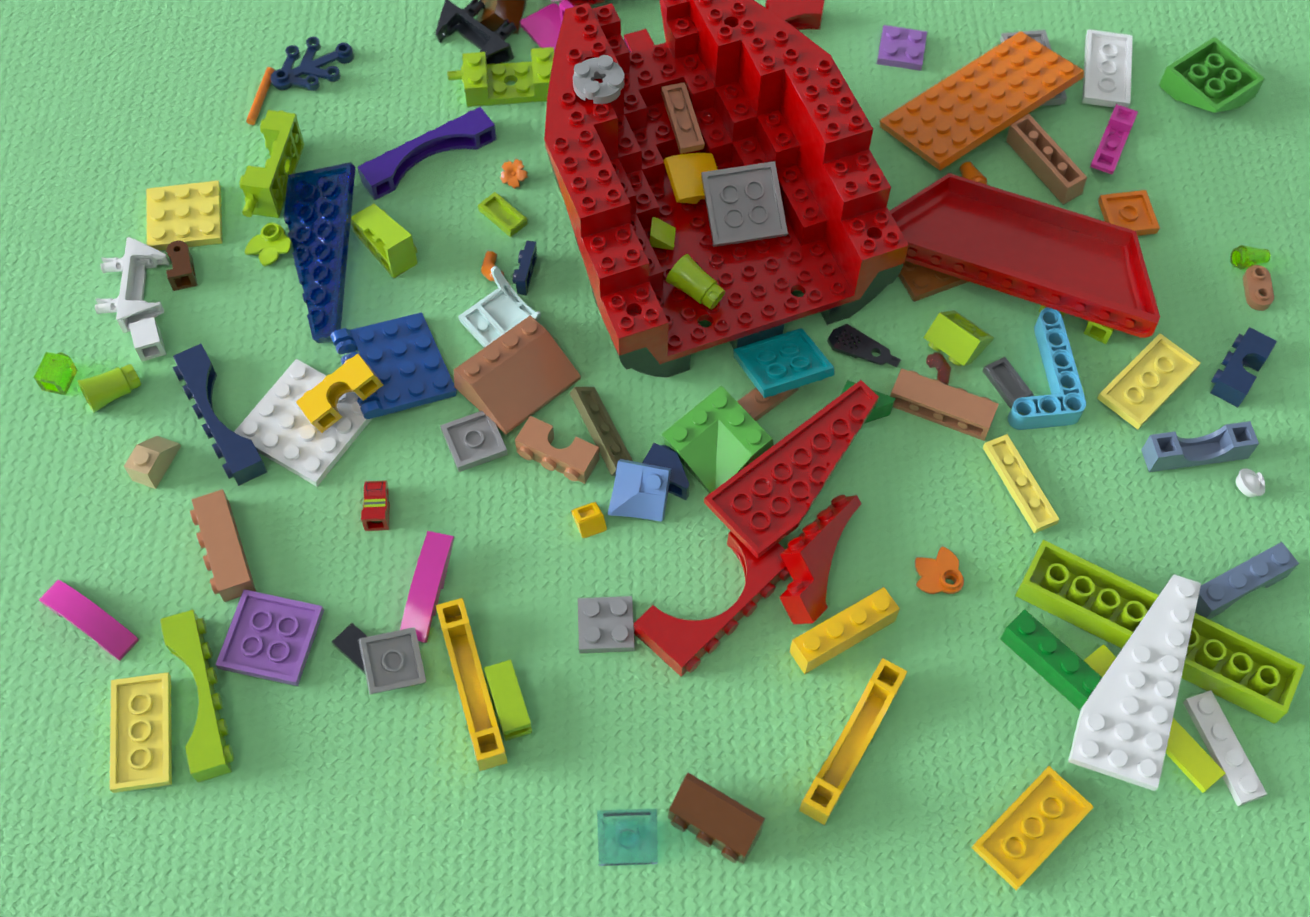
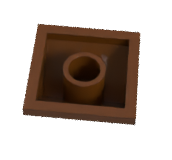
[476,0,526,34]

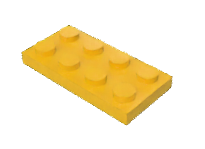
[971,766,1094,890]

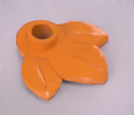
[915,546,964,594]

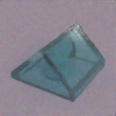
[597,808,658,866]

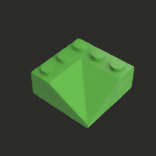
[1159,37,1265,113]
[662,385,774,493]

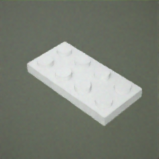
[1082,30,1133,108]

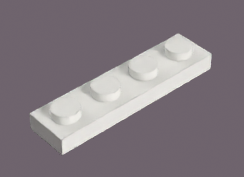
[1183,690,1267,806]

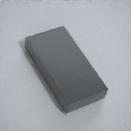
[983,357,1034,409]

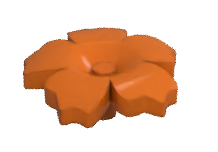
[500,159,528,189]

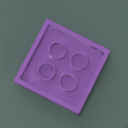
[215,589,324,686]

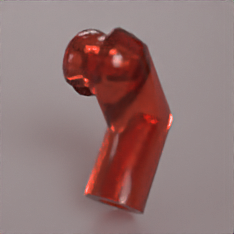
[926,352,951,385]

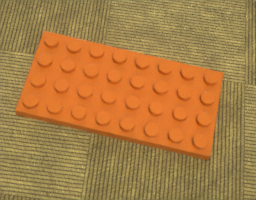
[880,31,1084,171]

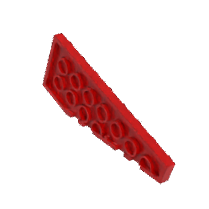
[704,380,879,559]

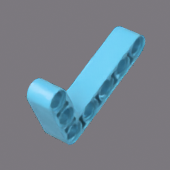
[1008,307,1086,430]

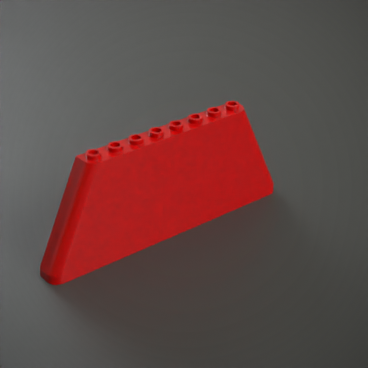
[890,173,1160,338]

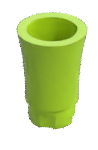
[666,254,725,310]
[77,364,142,413]

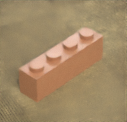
[1006,114,1087,205]
[890,368,999,441]
[190,489,256,602]

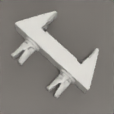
[95,237,170,333]

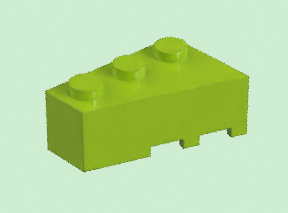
[350,203,418,279]

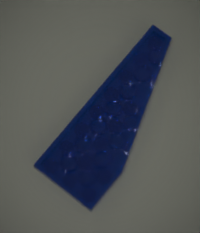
[284,162,356,343]

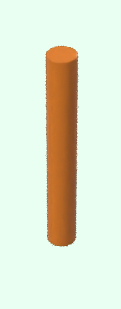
[246,67,275,125]

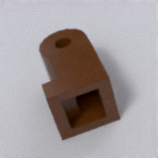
[166,240,198,291]

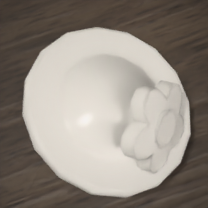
[1236,468,1265,498]

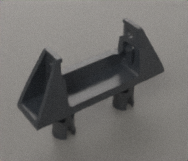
[435,0,517,64]

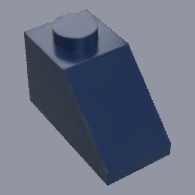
[642,443,689,500]

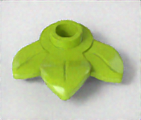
[244,223,291,266]

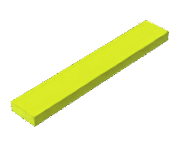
[1083,644,1226,793]

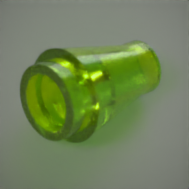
[1231,245,1270,269]

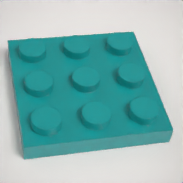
[733,328,835,398]

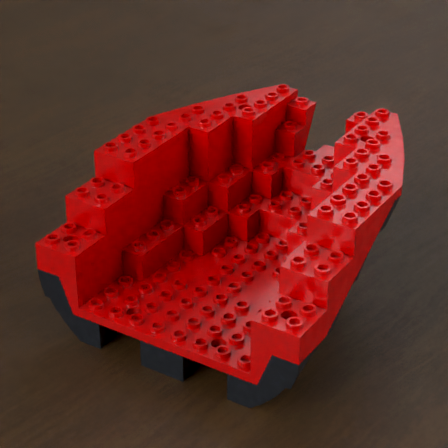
[544,0,909,378]

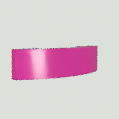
[1090,104,1138,175]
[39,580,139,661]

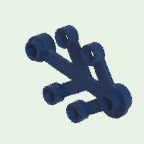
[271,37,354,91]

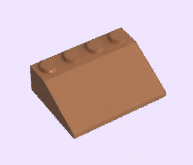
[454,316,581,435]

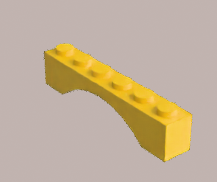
[436,598,508,771]
[799,658,908,825]

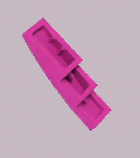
[400,531,455,643]

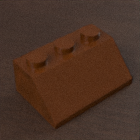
[668,773,765,864]

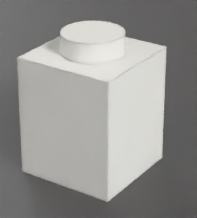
[129,317,167,362]

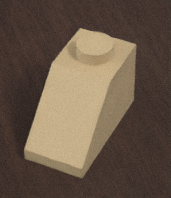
[124,436,181,489]

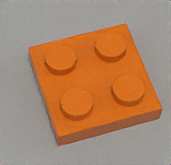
[1098,190,1160,236]

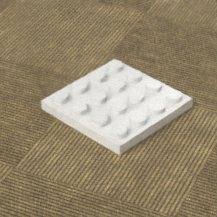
[234,359,373,487]

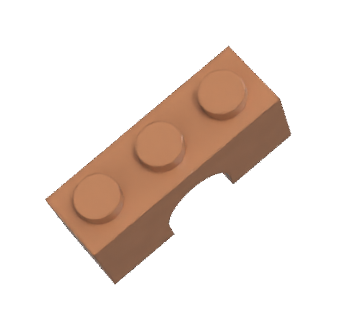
[515,416,600,484]

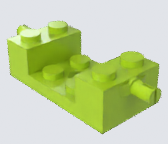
[447,47,554,107]
[240,110,305,218]

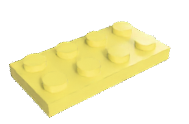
[1097,333,1201,430]
[110,672,172,793]

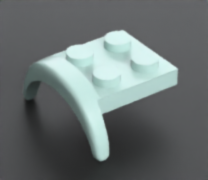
[458,266,541,348]

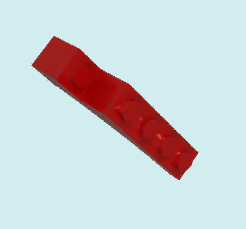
[779,495,861,625]

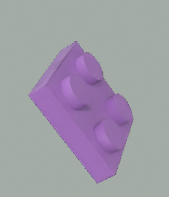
[877,25,927,71]

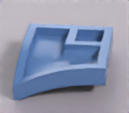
[608,459,671,522]

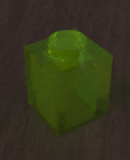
[34,352,78,396]

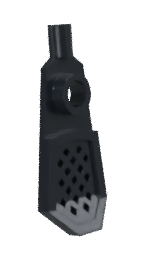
[827,324,901,368]

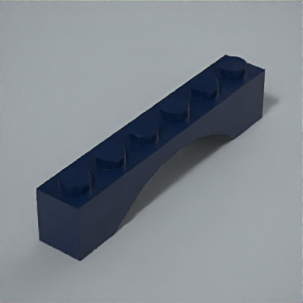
[172,344,267,486]

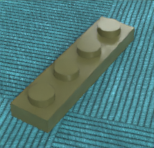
[570,387,633,476]

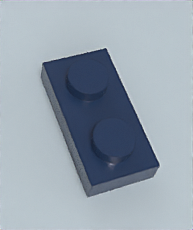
[513,240,537,295]

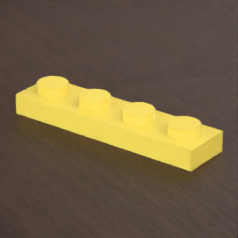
[983,434,1060,533]

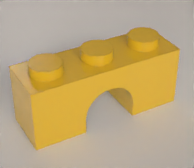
[296,354,383,433]

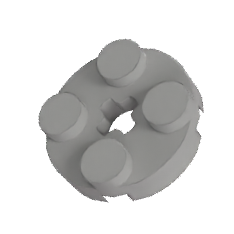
[573,55,625,104]

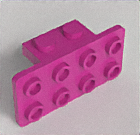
[520,0,574,51]

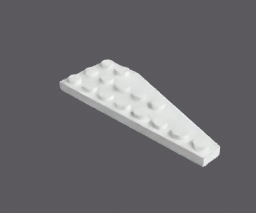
[1068,574,1201,791]

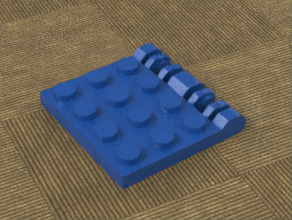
[331,312,457,419]

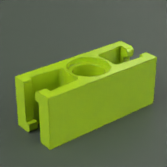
[484,659,533,741]

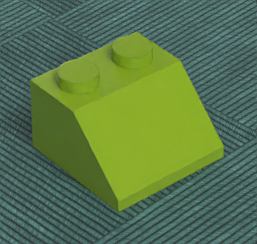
[923,310,994,366]

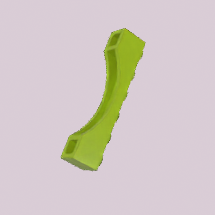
[160,610,234,782]

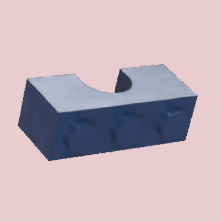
[1210,327,1277,408]

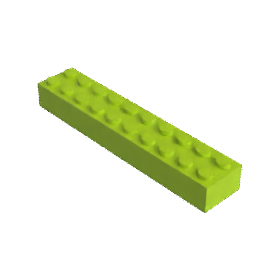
[1015,540,1305,724]

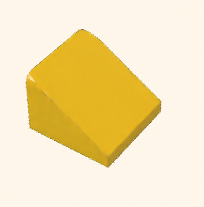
[571,502,607,538]

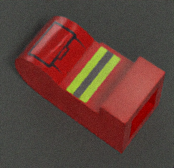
[361,480,390,531]

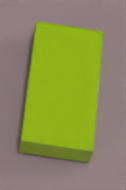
[478,192,528,238]

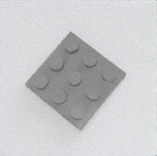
[701,161,788,247]

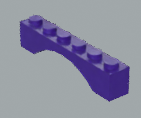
[358,106,497,200]

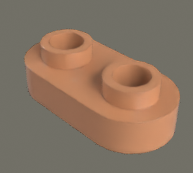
[1243,265,1274,311]

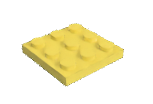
[147,180,222,251]

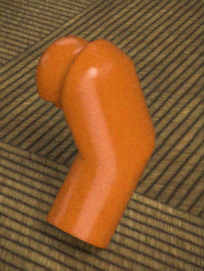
[481,251,504,283]

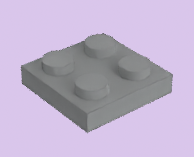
[440,411,508,472]
[578,596,634,654]
[359,627,426,695]

